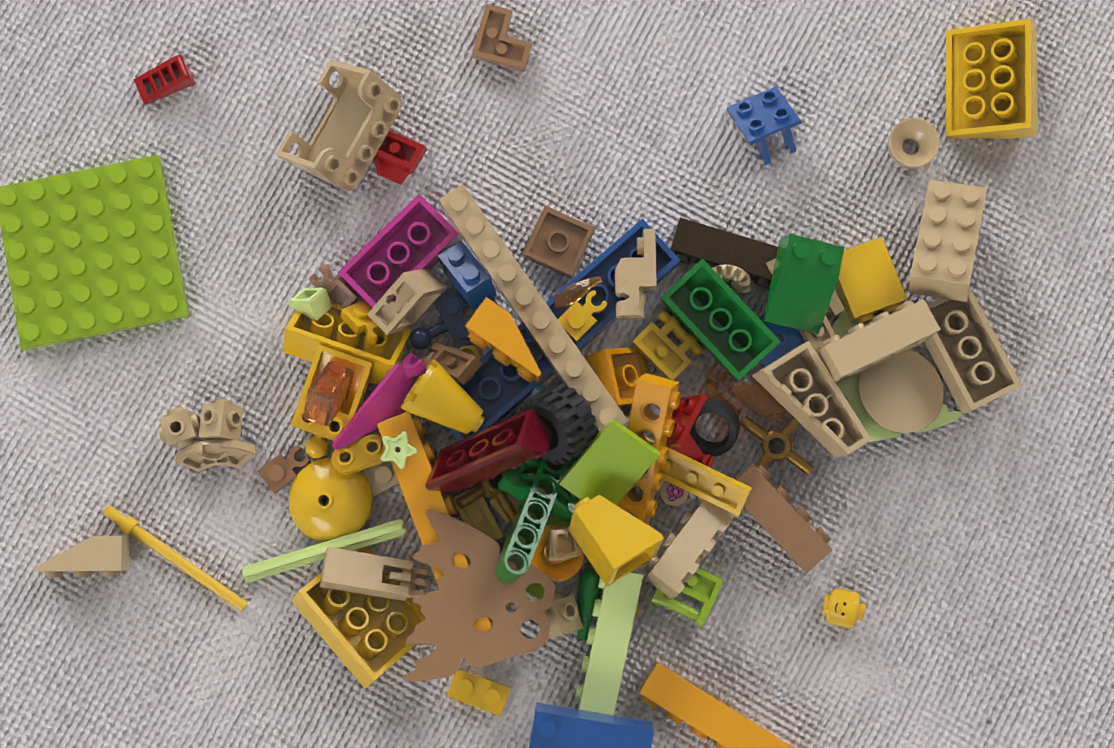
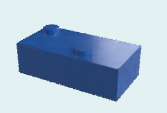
[529,702,654,748]

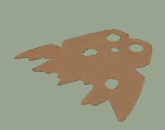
[403,509,555,681]

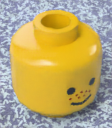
[822,588,866,629]

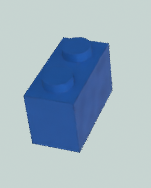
[437,240,497,310]

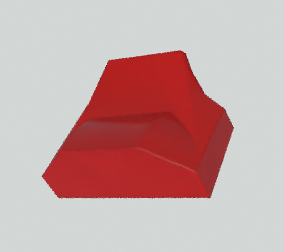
[373,131,428,185]

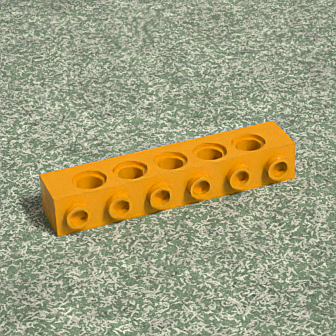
[617,373,681,525]

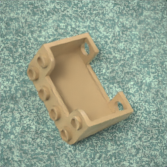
[276,60,402,191]

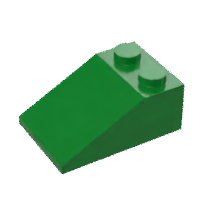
[763,234,845,334]

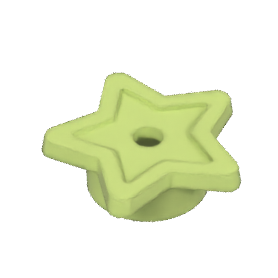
[380,431,418,469]

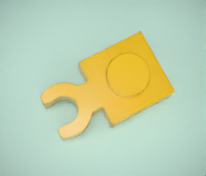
[558,290,607,342]
[340,300,389,345]

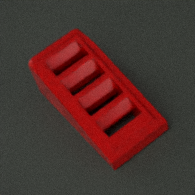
[134,54,196,105]

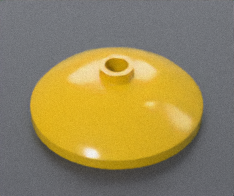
[289,458,373,542]

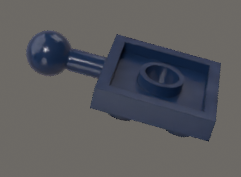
[409,289,498,350]

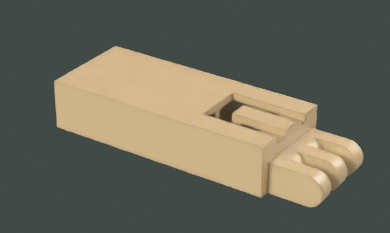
[319,547,429,601]

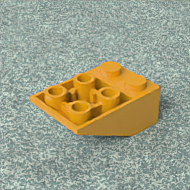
[466,297,542,383]

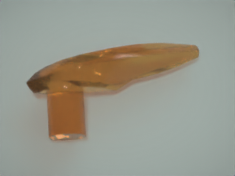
[554,277,602,308]

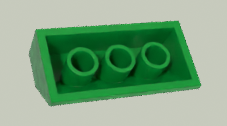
[660,259,781,383]

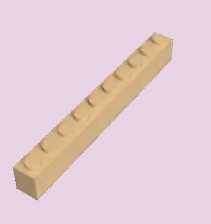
[439,184,628,434]

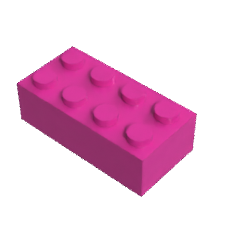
[338,194,461,308]

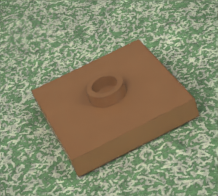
[522,206,596,279]

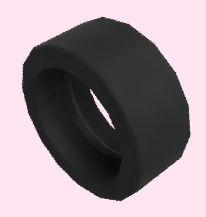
[689,399,740,457]

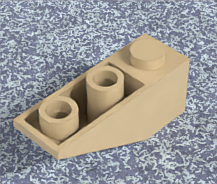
[34,536,130,577]

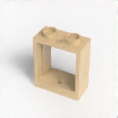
[367,268,448,335]

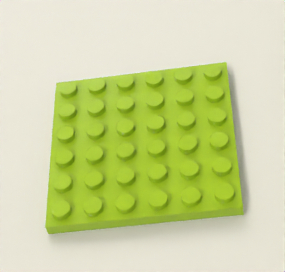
[0,155,190,351]

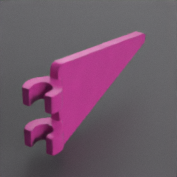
[332,353,426,450]

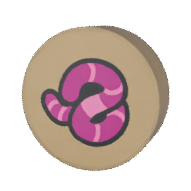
[659,481,688,506]

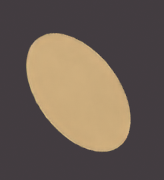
[859,350,943,433]

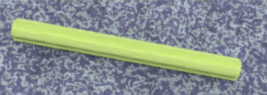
[242,519,406,583]

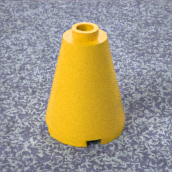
[400,359,485,434]

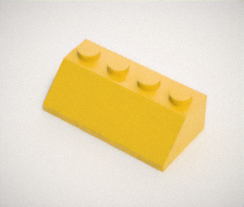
[283,304,412,385]

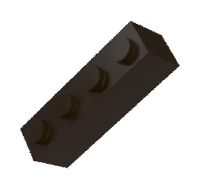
[670,218,778,288]

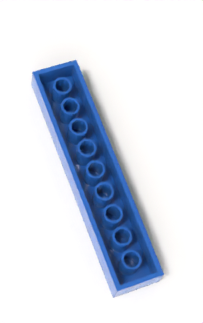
[447,218,680,441]

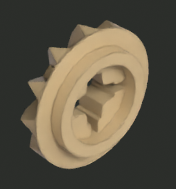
[712,265,751,298]

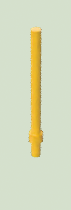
[102,505,248,612]

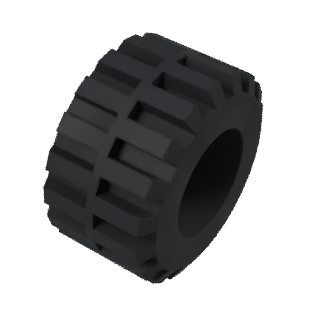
[519,383,597,465]

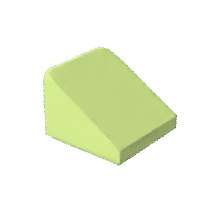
[288,288,332,320]

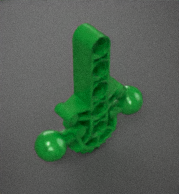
[491,426,583,583]

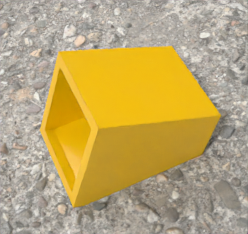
[568,495,664,587]

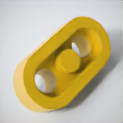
[331,434,386,475]

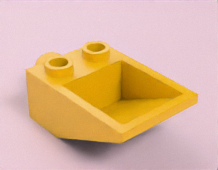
[291,344,373,458]

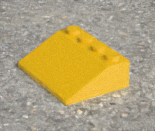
[946,18,1038,139]
[291,547,426,689]

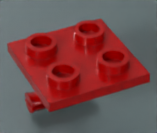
[654,394,714,467]

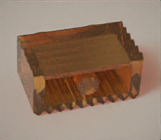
[303,362,354,426]

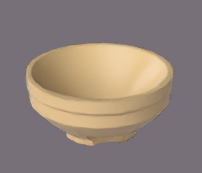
[888,118,940,169]

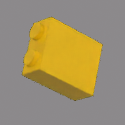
[835,237,907,324]

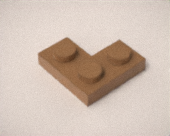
[472,4,532,72]

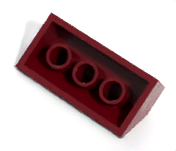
[425,408,552,492]

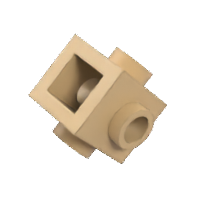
[199,399,243,441]
[158,407,202,450]
[538,592,583,639]

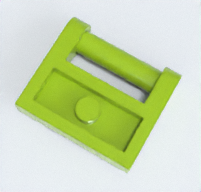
[650,568,724,628]

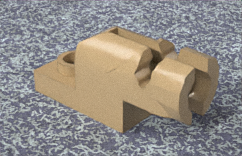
[615,229,656,320]

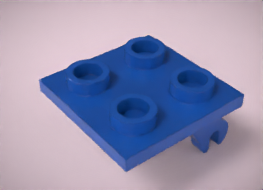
[726,86,801,165]

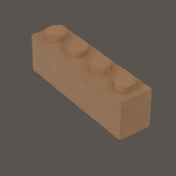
[733,462,833,573]

